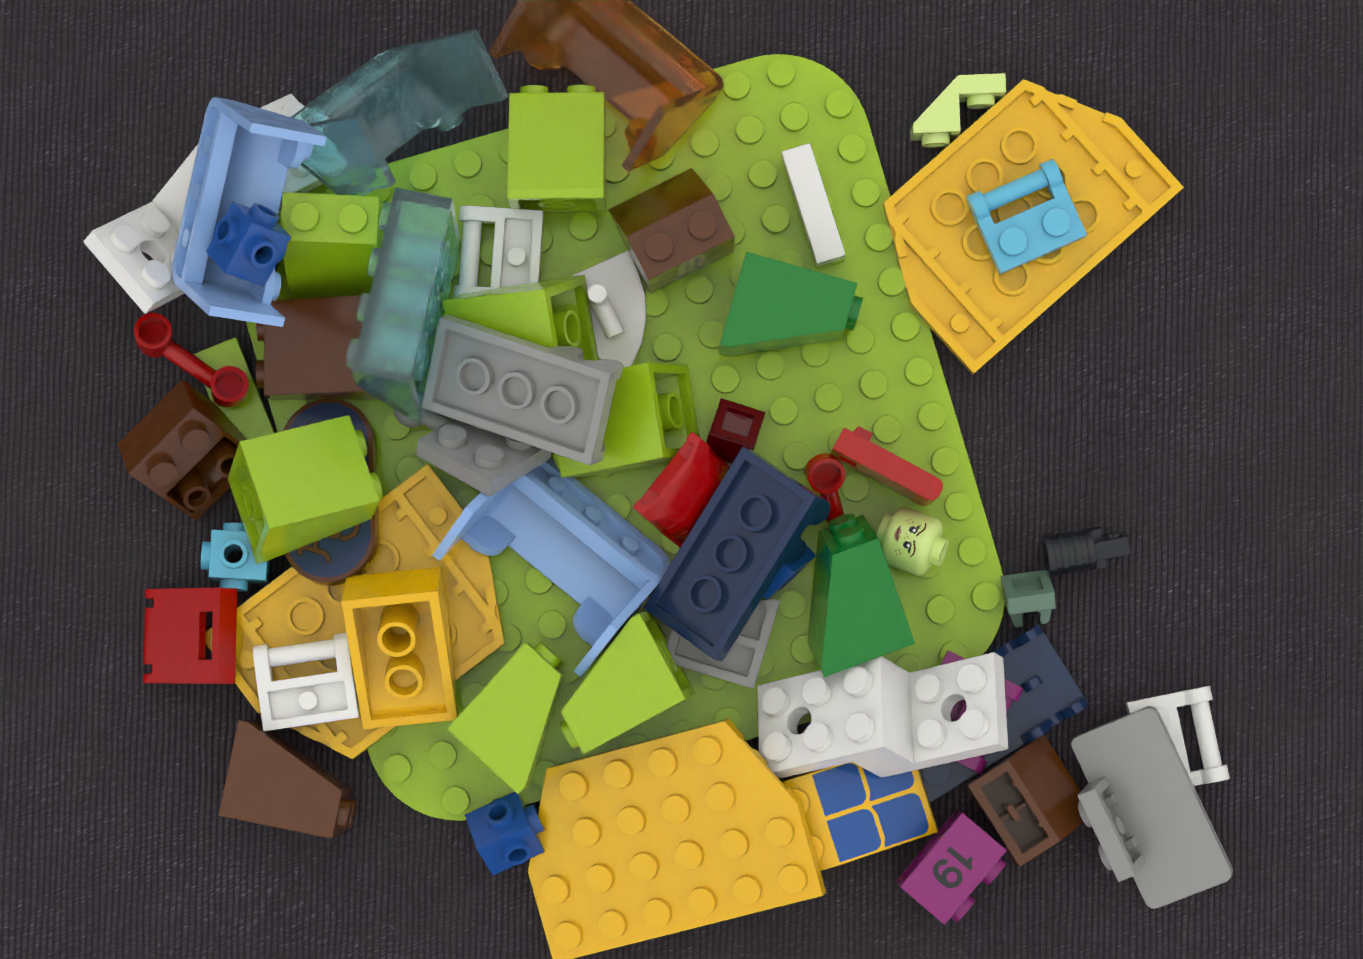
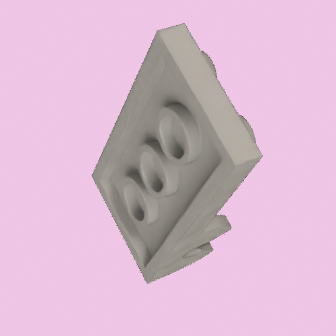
[421,315,624,466]

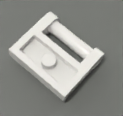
[453,206,544,297]
[253,632,360,731]
[1125,686,1230,786]

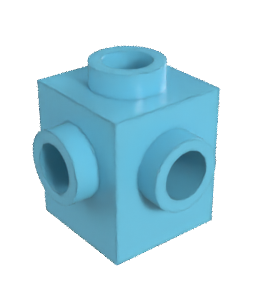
[201,523,270,592]

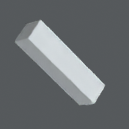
[781,143,845,267]

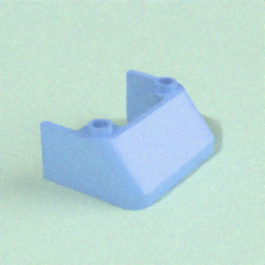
[172,97,327,327]
[432,459,670,677]

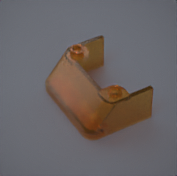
[488,0,724,172]

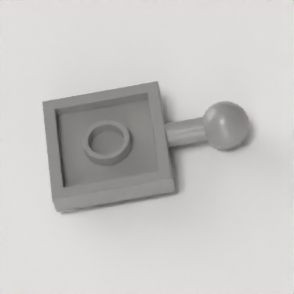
[394,390,551,497]

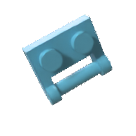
[966,159,1087,275]

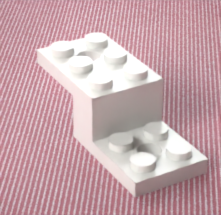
[757,652,1008,779]

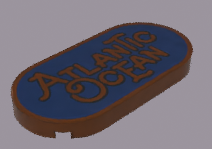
[283,398,379,586]

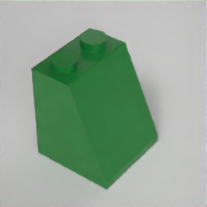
[719,252,863,357]
[808,514,915,677]

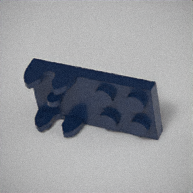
[644,447,830,662]
[919,624,1089,803]

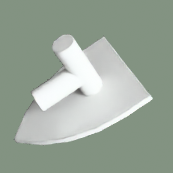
[573,251,646,367]

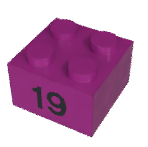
[895,810,1007,925]

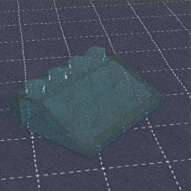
[346,187,461,422]

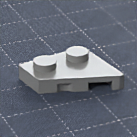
[667,599,780,689]

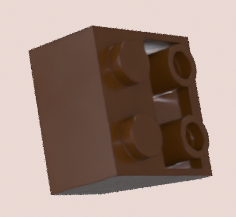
[117,380,248,521]
[963,735,1084,867]

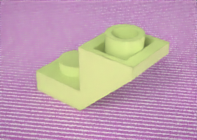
[910,73,1006,148]

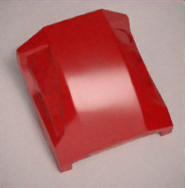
[633,432,730,548]

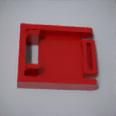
[830,426,943,506]
[143,587,237,684]

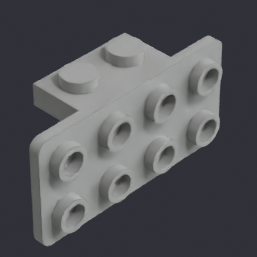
[1071,706,1233,909]

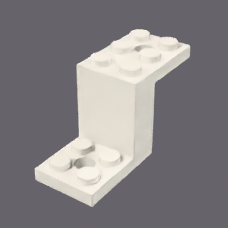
[84,93,351,314]

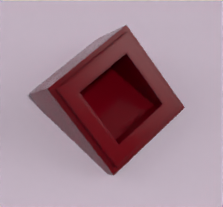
[706,398,766,463]

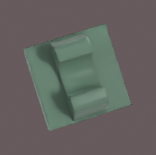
[1000,570,1056,627]

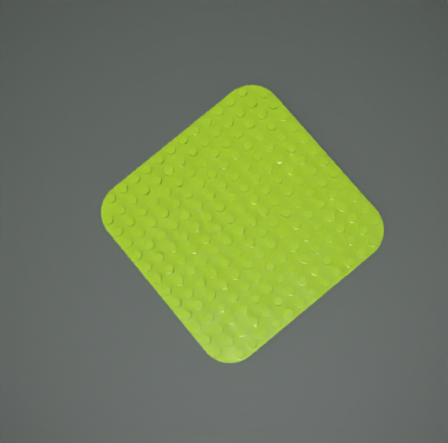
[246,54,1005,821]

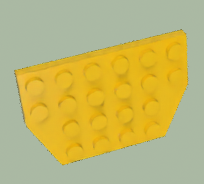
[883,79,1184,375]
[206,464,505,759]
[528,719,826,959]

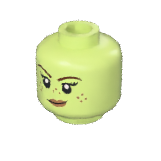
[877,508,949,576]

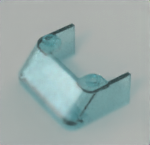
[291,29,509,196]

